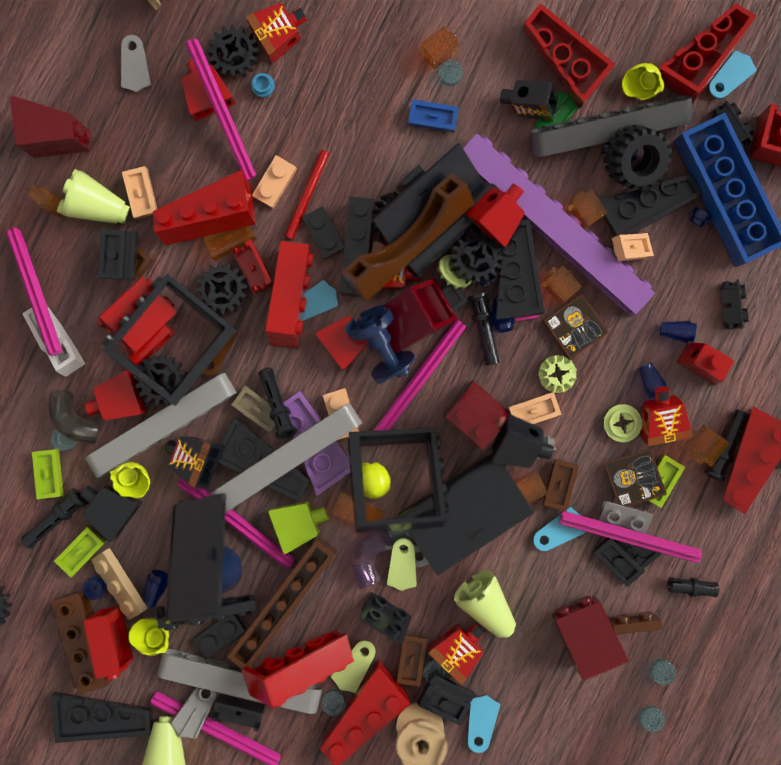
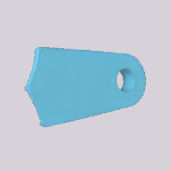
[708,50,757,99]
[301,280,338,321]
[533,507,586,551]
[468,695,500,753]

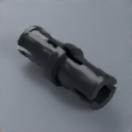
[667,577,719,598]

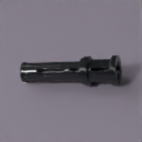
[467,292,500,366]
[258,367,297,439]
[703,409,750,482]
[21,488,87,548]

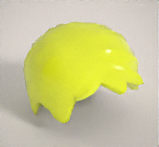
[622,63,664,100]
[110,462,150,498]
[361,462,391,499]
[128,618,169,656]

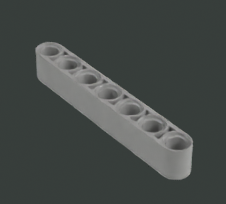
[85,373,237,479]
[211,403,363,513]
[157,649,323,714]

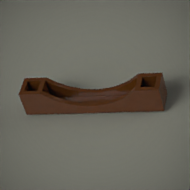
[342,174,475,301]

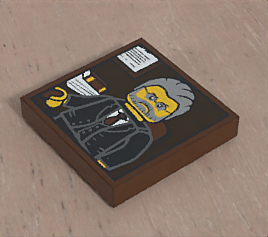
[542,294,609,359]
[604,449,667,507]

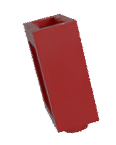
[83,605,133,680]

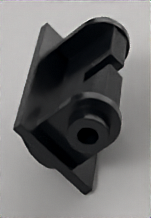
[712,100,755,147]
[720,279,749,329]

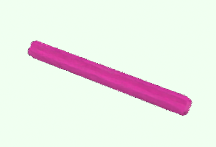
[186,38,256,180]
[6,227,62,356]
[374,320,466,431]
[177,478,295,569]
[559,511,702,563]
[150,692,281,765]

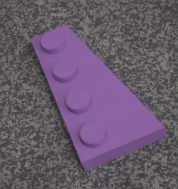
[284,391,350,496]

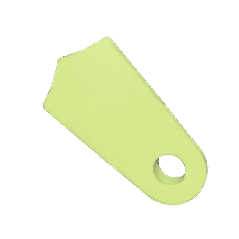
[387,538,417,591]
[331,640,376,693]

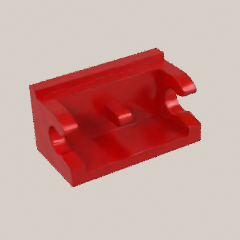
[233,239,274,296]

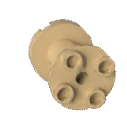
[396,702,447,765]

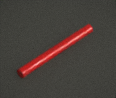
[285,150,330,240]

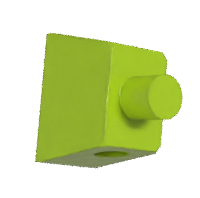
[268,501,329,554]

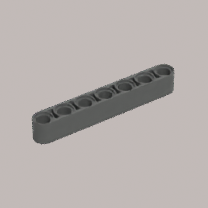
[531,95,693,157]

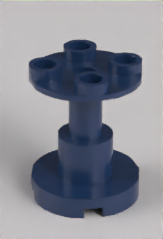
[345,305,415,384]

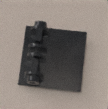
[359,592,412,645]

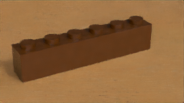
[227,536,337,668]

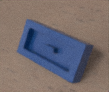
[408,99,459,133]

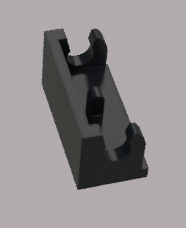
[211,694,266,732]

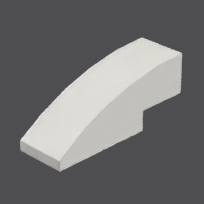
[22,306,85,377]

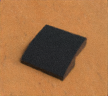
[593,538,662,587]

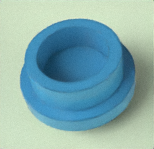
[251,73,275,98]

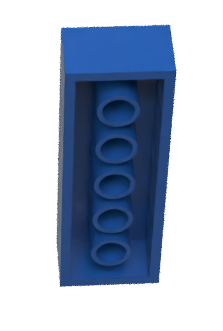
[673,113,781,268]

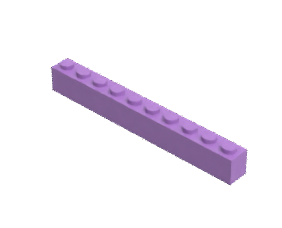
[463,134,655,317]

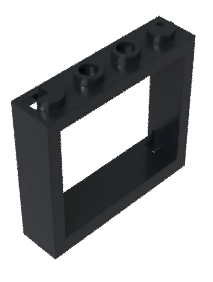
[101,274,236,406]
[348,427,449,533]

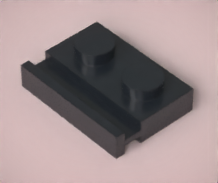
[98,230,138,281]
[417,672,476,726]

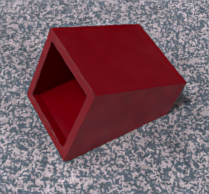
[10,96,92,158]
[383,278,457,354]
[443,381,509,450]
[552,596,629,681]

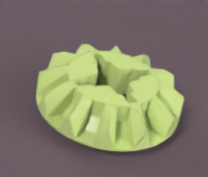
[437,255,472,289]
[539,355,577,393]
[603,404,642,442]

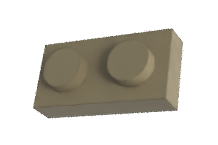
[231,386,275,433]

